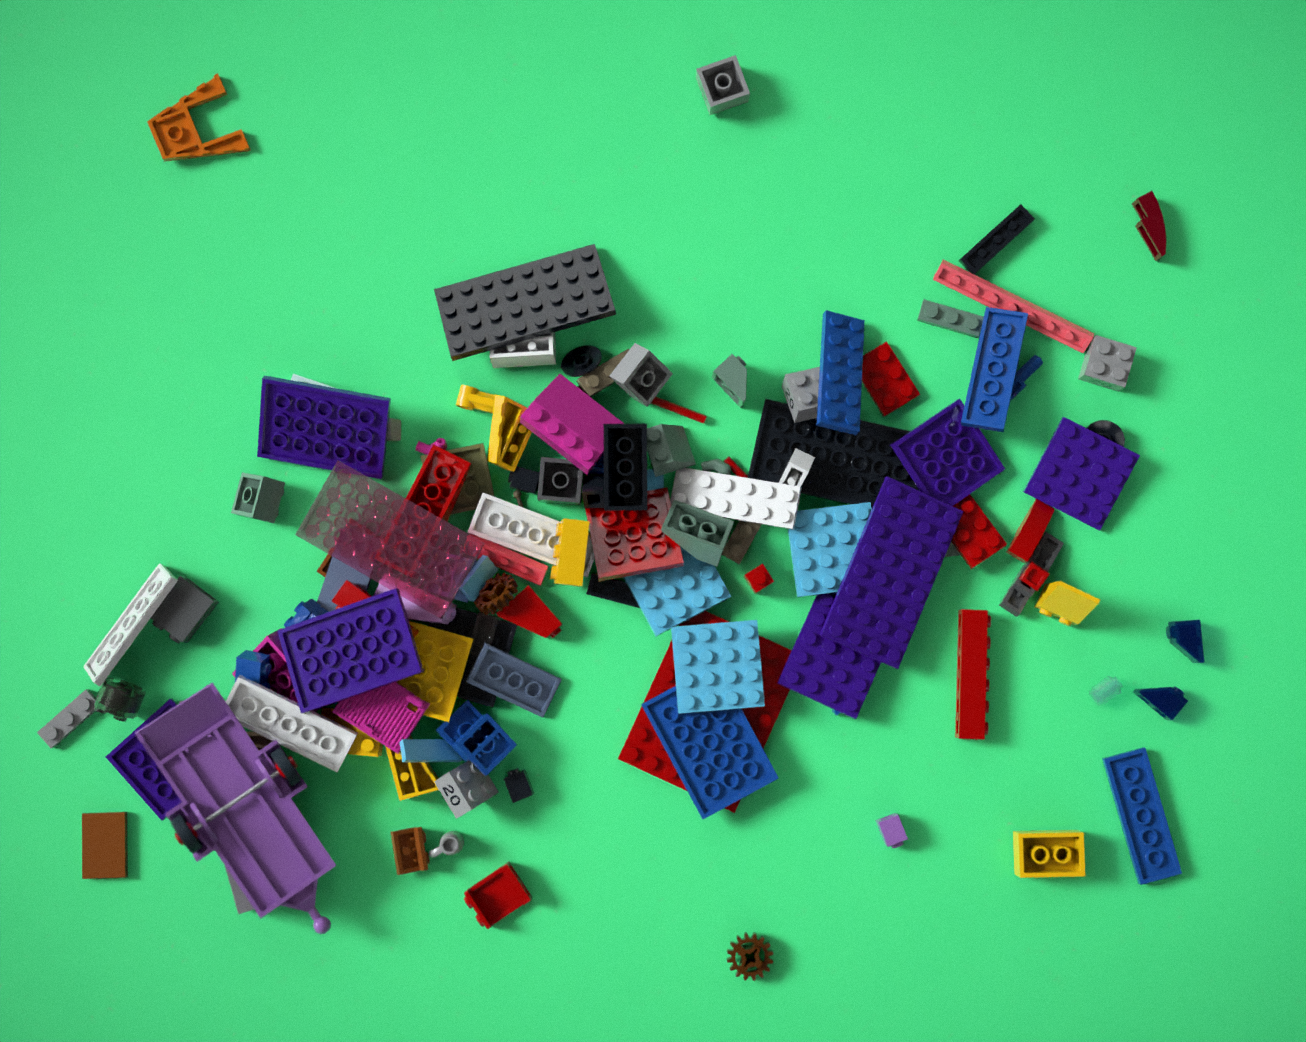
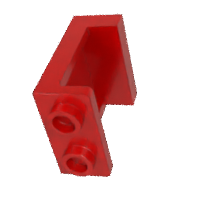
[464,861,532,929]

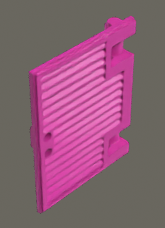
[332,682,430,754]

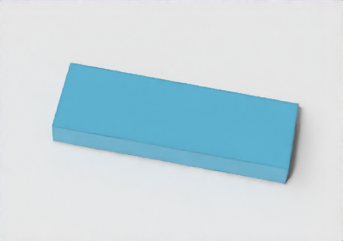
[400,739,463,763]

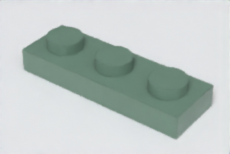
[917,299,984,338]

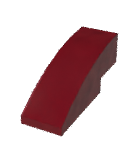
[1132,191,1166,261]

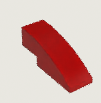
[1006,499,1055,563]

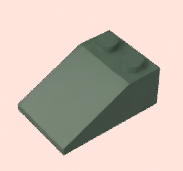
[661,500,734,566]

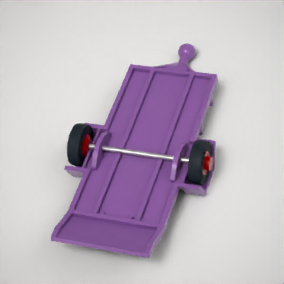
[135,682,336,934]

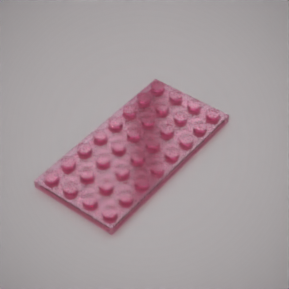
[295,460,485,619]

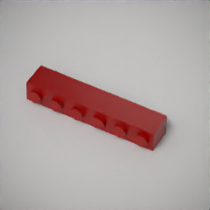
[955,609,991,740]

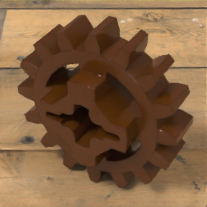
[474,573,518,615]
[726,932,773,981]

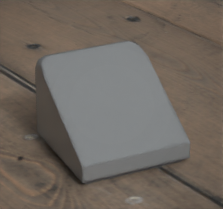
[387,418,401,441]

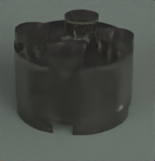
[94,677,146,722]

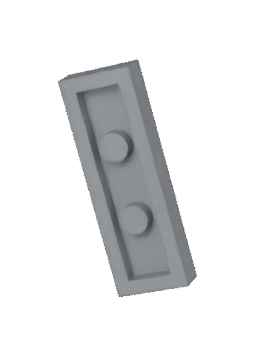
[37,689,102,748]

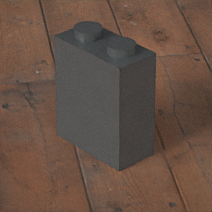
[151,576,219,643]

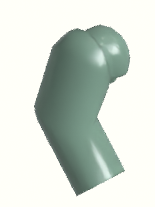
[701,459,731,475]

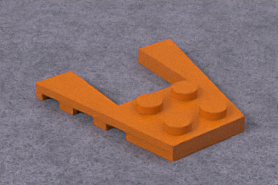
[147,73,250,162]

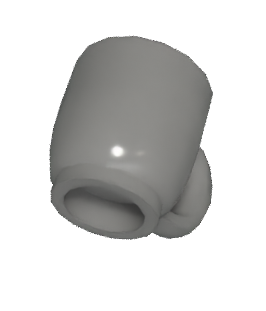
[429,831,464,858]

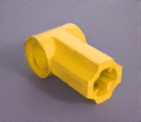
[456,385,495,414]

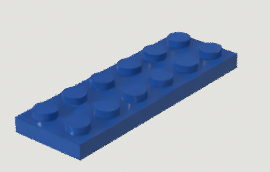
[961,307,1028,432]
[816,310,865,435]
[1102,747,1182,885]

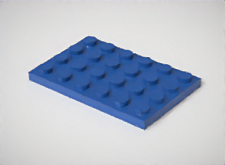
[641,686,779,819]

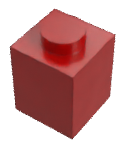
[744,563,774,594]

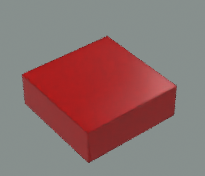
[1019,561,1050,591]

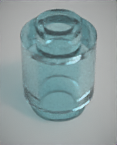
[1089,675,1123,706]

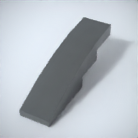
[999,532,1064,617]

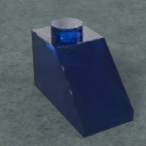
[1166,620,1204,663]
[1133,686,1188,721]

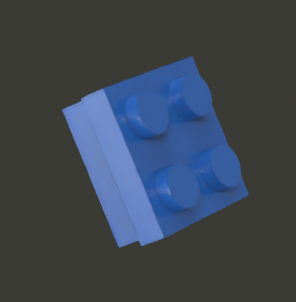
[436,700,517,776]

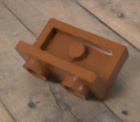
[390,827,430,875]

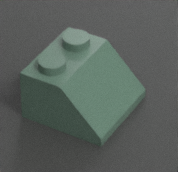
[712,354,747,408]
[647,424,696,477]
[231,473,285,523]

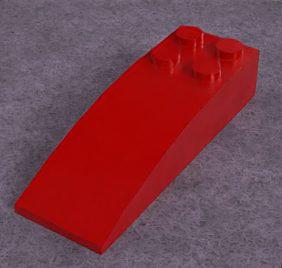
[375,444,472,580]

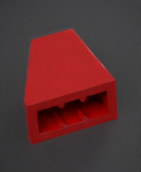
[496,585,563,639]

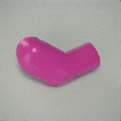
[415,438,447,455]

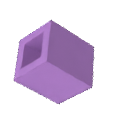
[875,813,908,848]

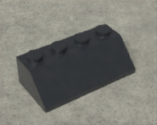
[603,424,647,511]

